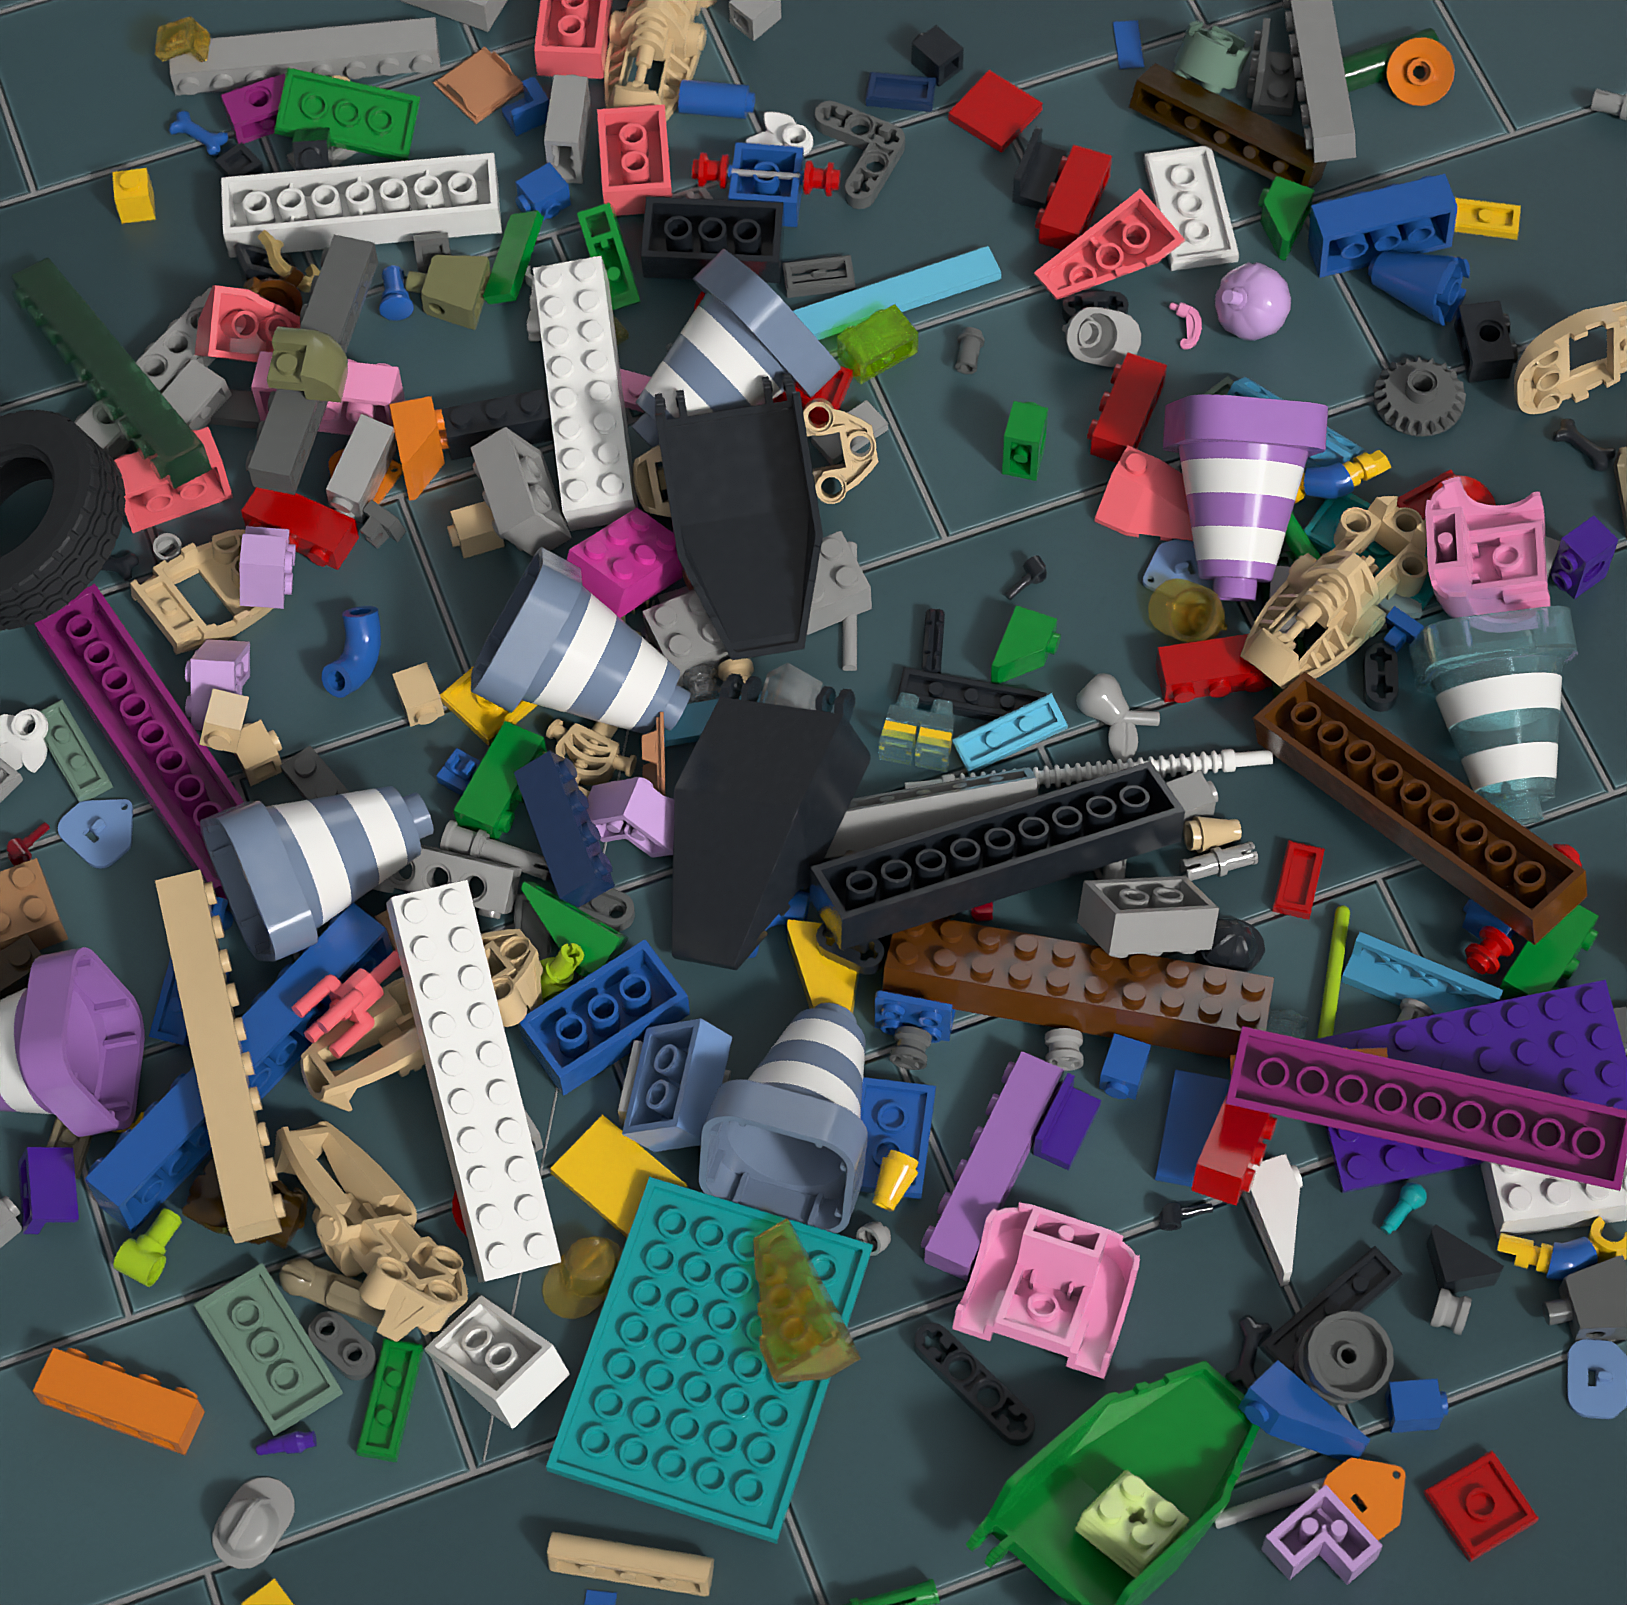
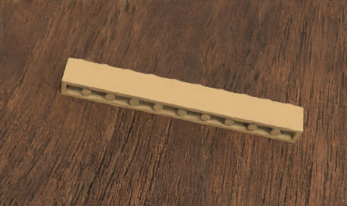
[155,870,286,1244]

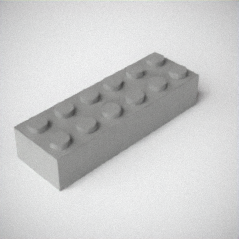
[642,531,872,687]

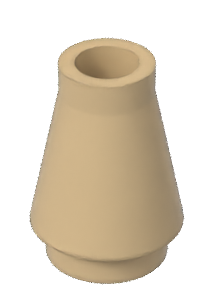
[1183,816,1242,853]

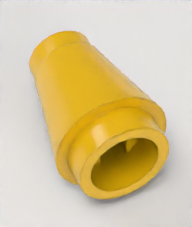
[872,1150,919,1211]

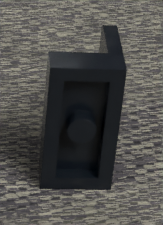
[1013,127,1067,210]

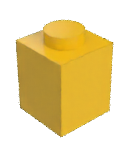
[113,168,156,224]

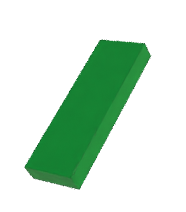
[483,210,544,305]
[356,1338,424,1463]

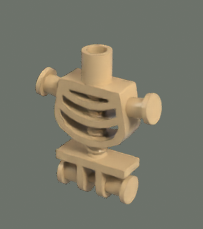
[546,719,637,798]

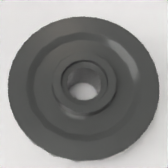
[1373,355,1466,436]

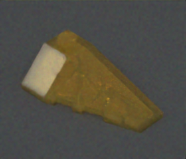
[754,1218,861,1383]

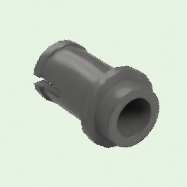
[955,327,985,374]

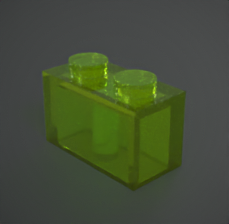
[837,304,918,385]

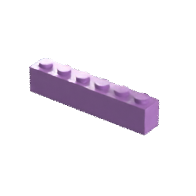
[921,1051,1064,1281]

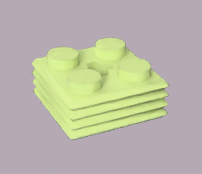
[1075,1470,1189,1578]

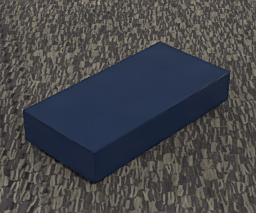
[866,72,936,112]

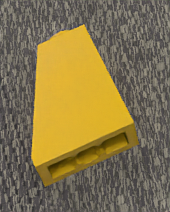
[787,919,862,1014]

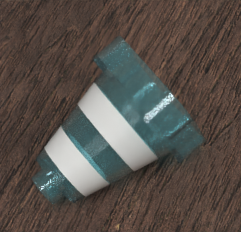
[1409,606,1578,825]

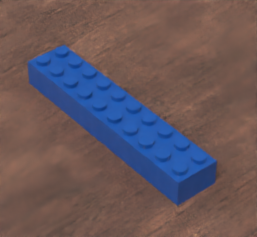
[85,903,393,1234]

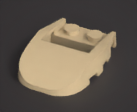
[1514,301,1627,414]
[130,529,273,654]

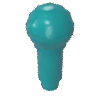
[1380,1183,1427,1235]

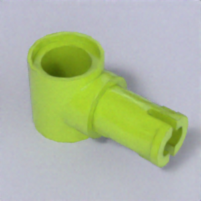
[540,943,584,1004]
[113,1208,182,1287]

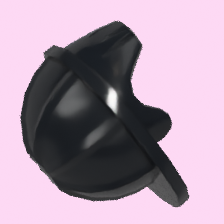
[1194,918,1265,972]

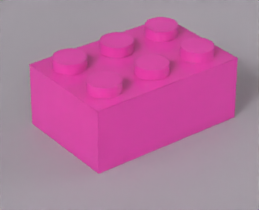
[567,508,684,618]

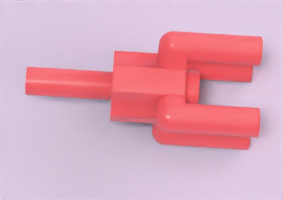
[292,949,401,1059]

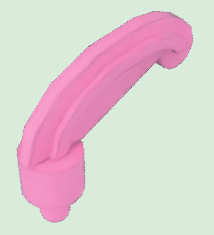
[1169,302,1202,350]

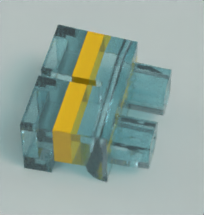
[879,692,955,772]

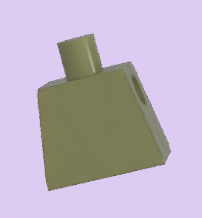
[406,255,491,330]

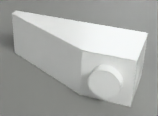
[1242,1154,1303,1287]

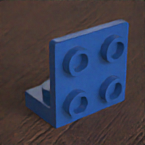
[875,988,956,1043]

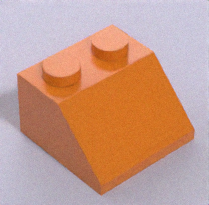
[389,396,449,501]

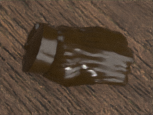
[182,1157,308,1250]

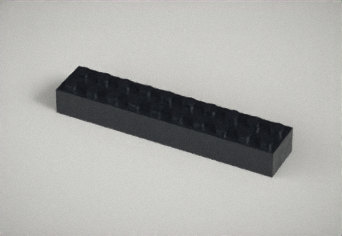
[810,761,1185,950]

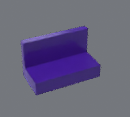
[1034,1073,1101,1171]
[18,1147,79,1234]

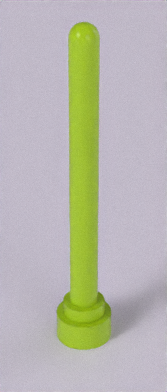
[1317,905,1350,1039]

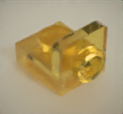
[155,16,211,62]

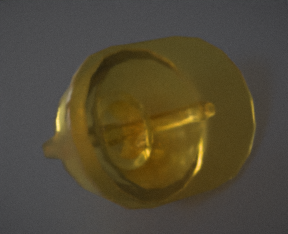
[1148,578,1228,643]
[542,1236,623,1319]

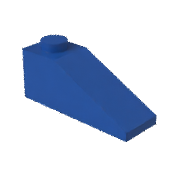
[1238,1360,1371,1462]

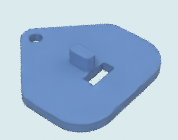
[1142,539,1213,604]
[58,799,133,869]
[1567,1339,1627,1419]

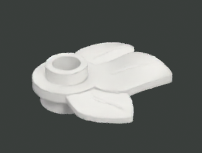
[746,112,813,155]
[0,709,48,773]

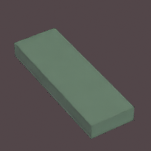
[33,699,113,802]

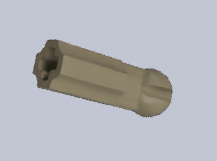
[279,1258,386,1328]

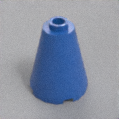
[1368,252,1470,326]

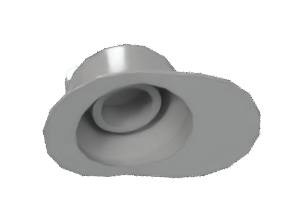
[1062,307,1141,367]
[213,1477,295,1569]

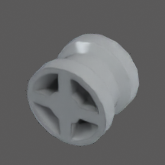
[1045,1028,1083,1071]
[1430,1288,1472,1335]

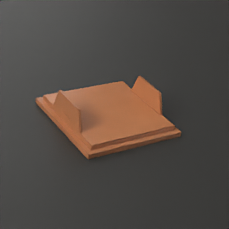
[433,47,523,124]
[642,712,665,796]

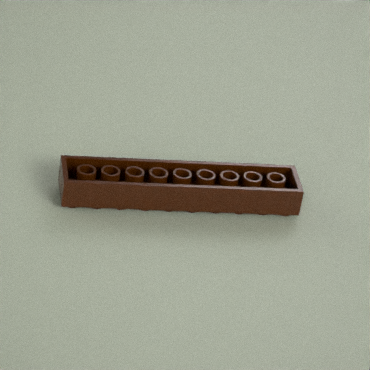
[1253,672,1588,945]
[882,918,1274,1059]

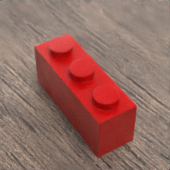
[1035,144,1112,250]
[1087,352,1167,463]
[241,487,359,570]
[1155,634,1272,703]
[1191,1093,1278,1206]

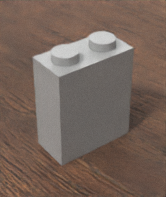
[544,74,592,184]
[326,414,397,523]

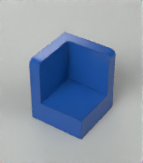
[502,76,550,136]

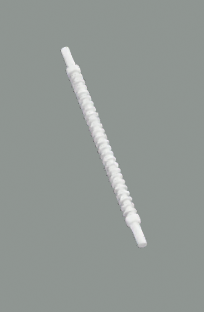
[905,749,1273,789]

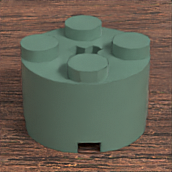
[1173,21,1252,93]

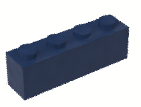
[514,751,615,908]

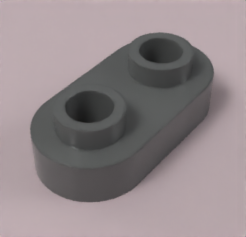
[577,888,635,931]
[308,1312,377,1380]

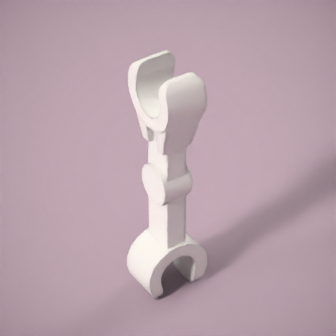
[525,265,545,341]

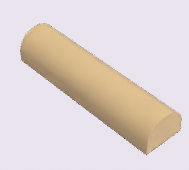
[547,1532,714,1597]

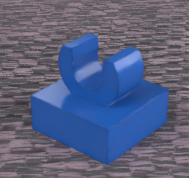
[1384,606,1425,653]
[436,748,481,796]

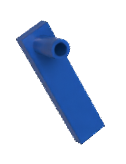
[149,896,233,1047]

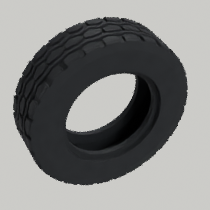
[0,410,126,630]

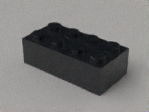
[641,197,785,284]

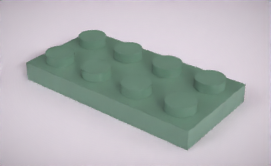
[194,1263,343,1436]

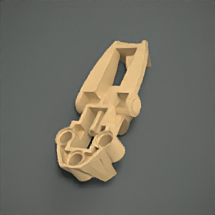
[604,0,717,122]
[633,398,878,517]
[1240,496,1428,691]
[301,929,543,1112]
[274,1121,468,1342]

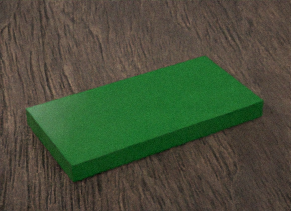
[274,68,420,161]

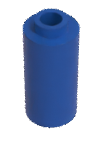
[678,79,755,119]

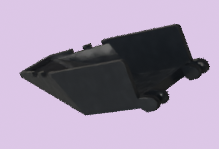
[655,373,823,661]
[672,673,871,971]

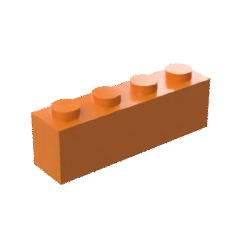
[33,1348,205,1455]

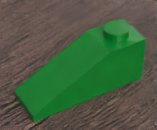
[577,202,641,311]
[521,882,629,977]

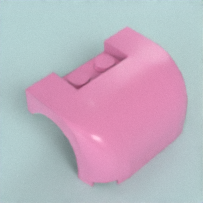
[1425,477,1552,633]
[952,1202,1140,1379]

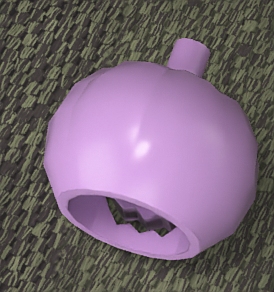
[1215,262,1291,340]

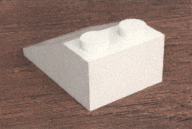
[424,1295,570,1429]

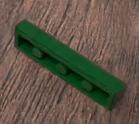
[1342,28,1440,92]

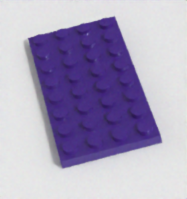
[1308,980,1627,1193]

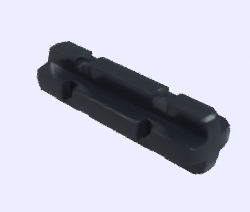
[922,608,945,674]

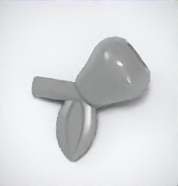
[1076,673,1160,763]

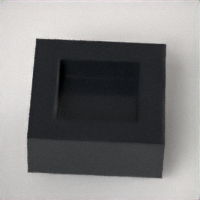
[215,142,264,177]

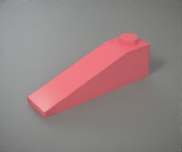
[1034,189,1185,300]
[195,285,301,363]
[1094,446,1193,541]

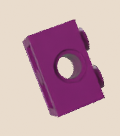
[221,74,286,144]

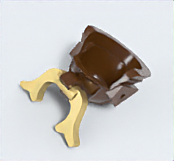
[242,230,320,316]

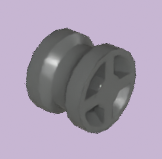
[889,1026,932,1070]

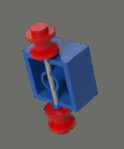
[692,142,840,227]
[1462,844,1582,974]

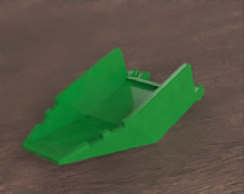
[966,1361,1260,1605]

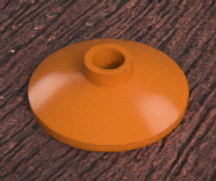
[1387,38,1455,106]

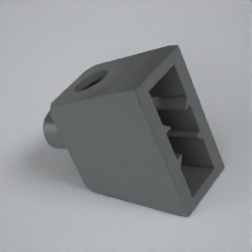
[1542,1255,1627,1341]

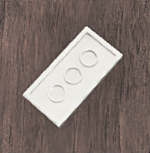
[1144,146,1239,271]

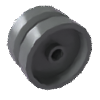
[1294,1311,1393,1406]

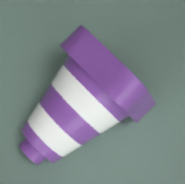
[1163,395,1328,602]
[0,947,145,1137]

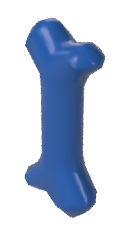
[169,111,228,156]

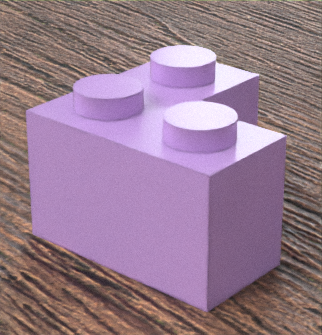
[239,526,296,609]
[185,639,250,730]
[587,777,674,858]
[1261,1484,1382,1585]

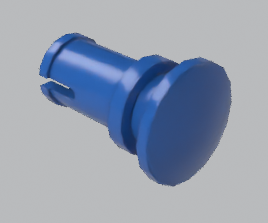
[379,266,414,321]

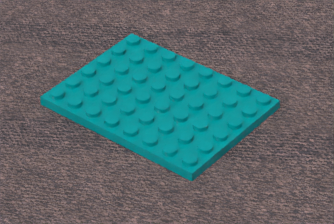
[546,1177,873,1544]

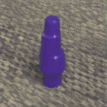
[256,1431,317,1455]

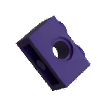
[1550,515,1619,599]

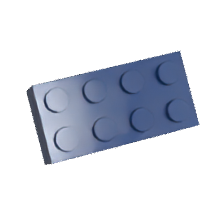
[1308,174,1458,278]
[518,940,690,1096]

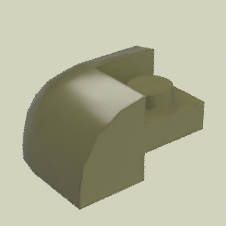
[267,326,348,403]

